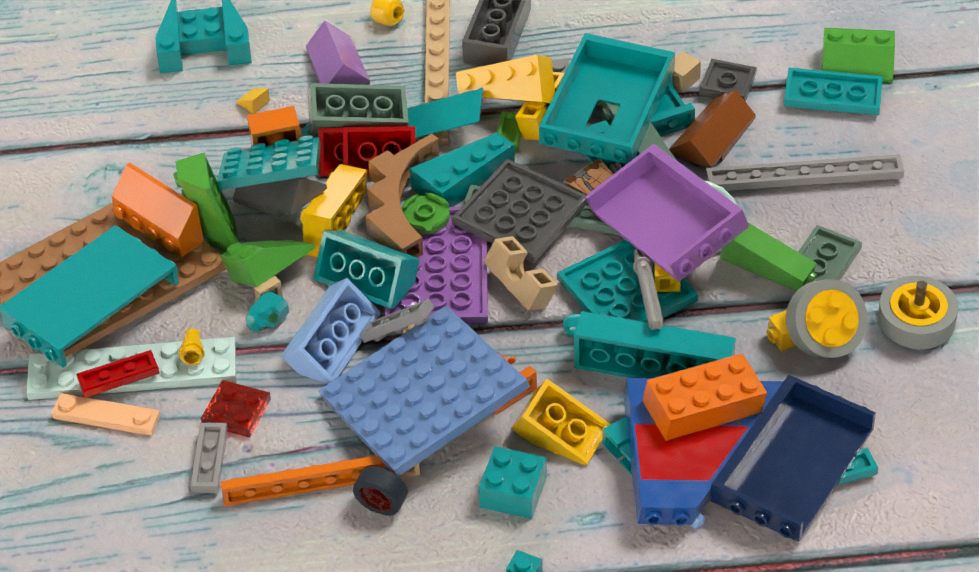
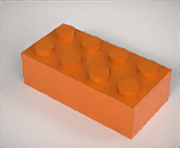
[642,353,767,441]

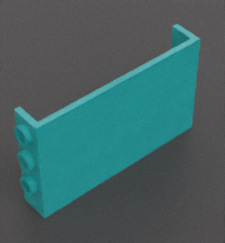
[0,225,179,368]

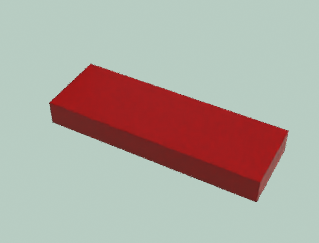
[76,350,160,398]

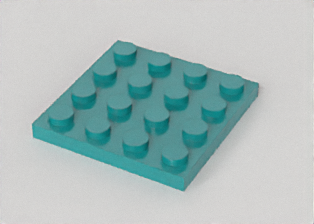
[217,136,321,191]
[557,240,698,322]

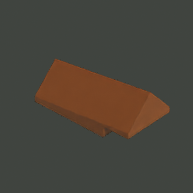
[669,89,756,168]

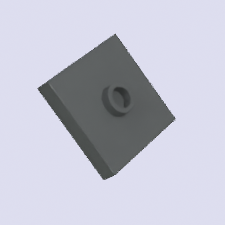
[699,58,757,102]

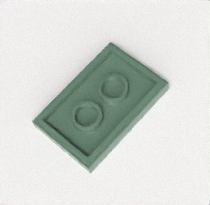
[798,225,862,281]

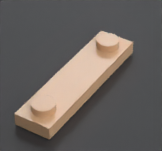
[52,393,161,436]

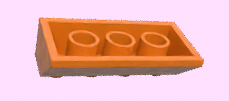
[111,162,204,257]

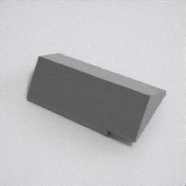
[233,177,327,218]

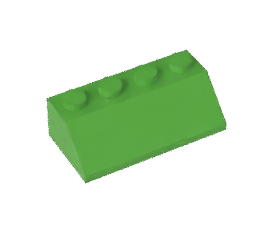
[173,153,239,250]

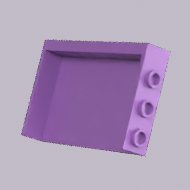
[585,144,749,282]

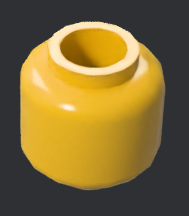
[370,0,404,26]

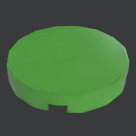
[401,193,450,234]

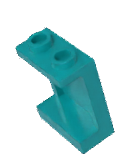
[651,76,695,137]

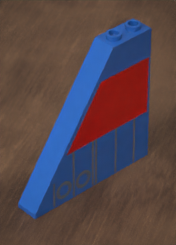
[623,378,784,526]

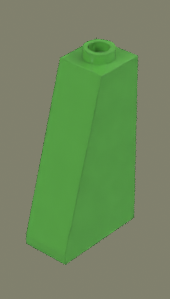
[720,223,817,291]

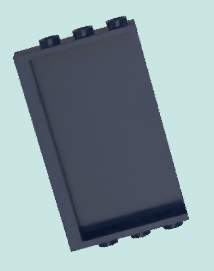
[711,375,876,542]

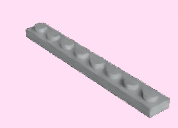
[706,154,904,191]

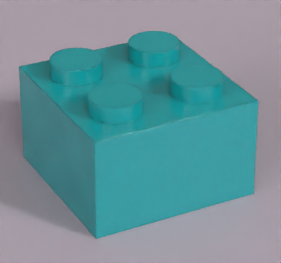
[479,446,547,519]

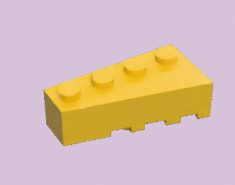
[456,55,555,104]
[300,164,367,258]

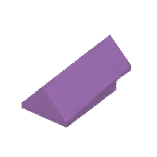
[306,20,370,85]

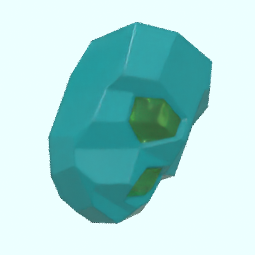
[246,291,289,331]

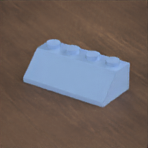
[281,278,381,384]

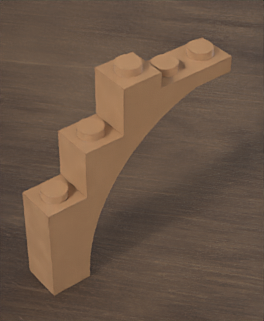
[366,134,439,258]

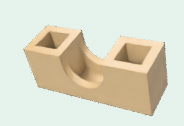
[484,236,558,311]

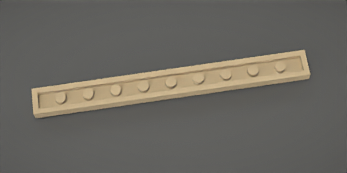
[424,0,450,146]

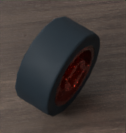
[353,466,408,516]

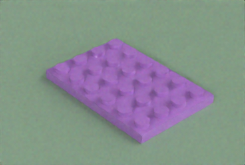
[385,207,488,324]

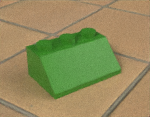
[822,27,895,83]

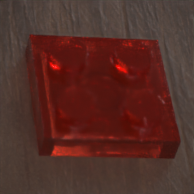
[201,380,271,438]

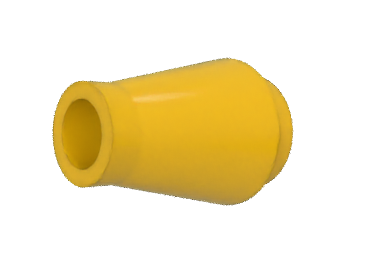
[179,328,205,365]

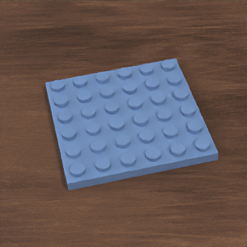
[318,306,530,477]

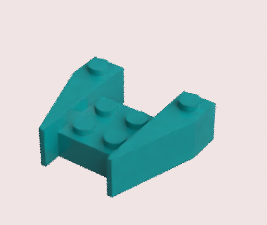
[155,0,252,74]

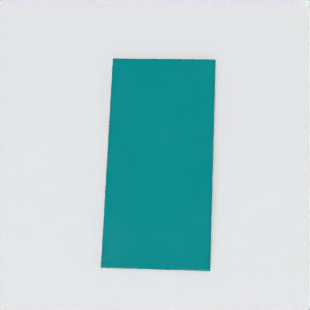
[407,88,483,138]

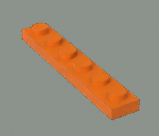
[220,456,384,506]

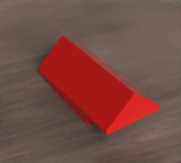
[318,126,416,177]

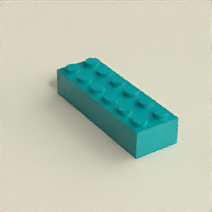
[574,311,736,378]

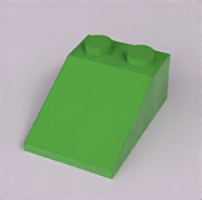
[220,239,315,287]

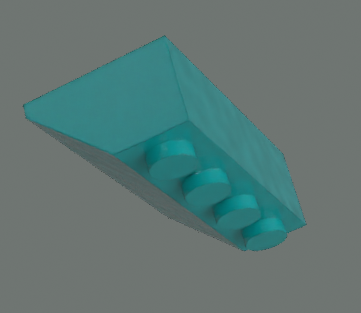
[313,230,420,309]

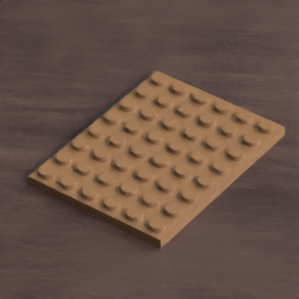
[0,203,226,357]

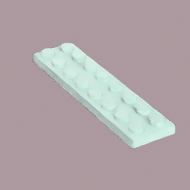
[27,337,237,400]

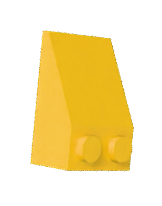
[511,378,611,466]

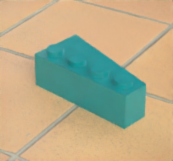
[409,132,515,207]

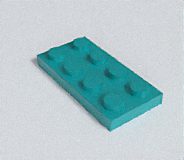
[784,67,883,115]

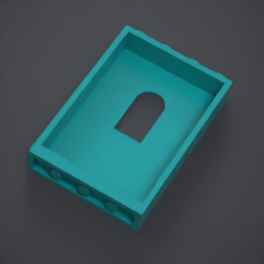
[539,33,675,164]

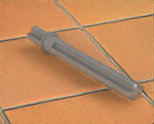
[633,249,663,330]

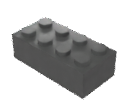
[462,0,531,66]

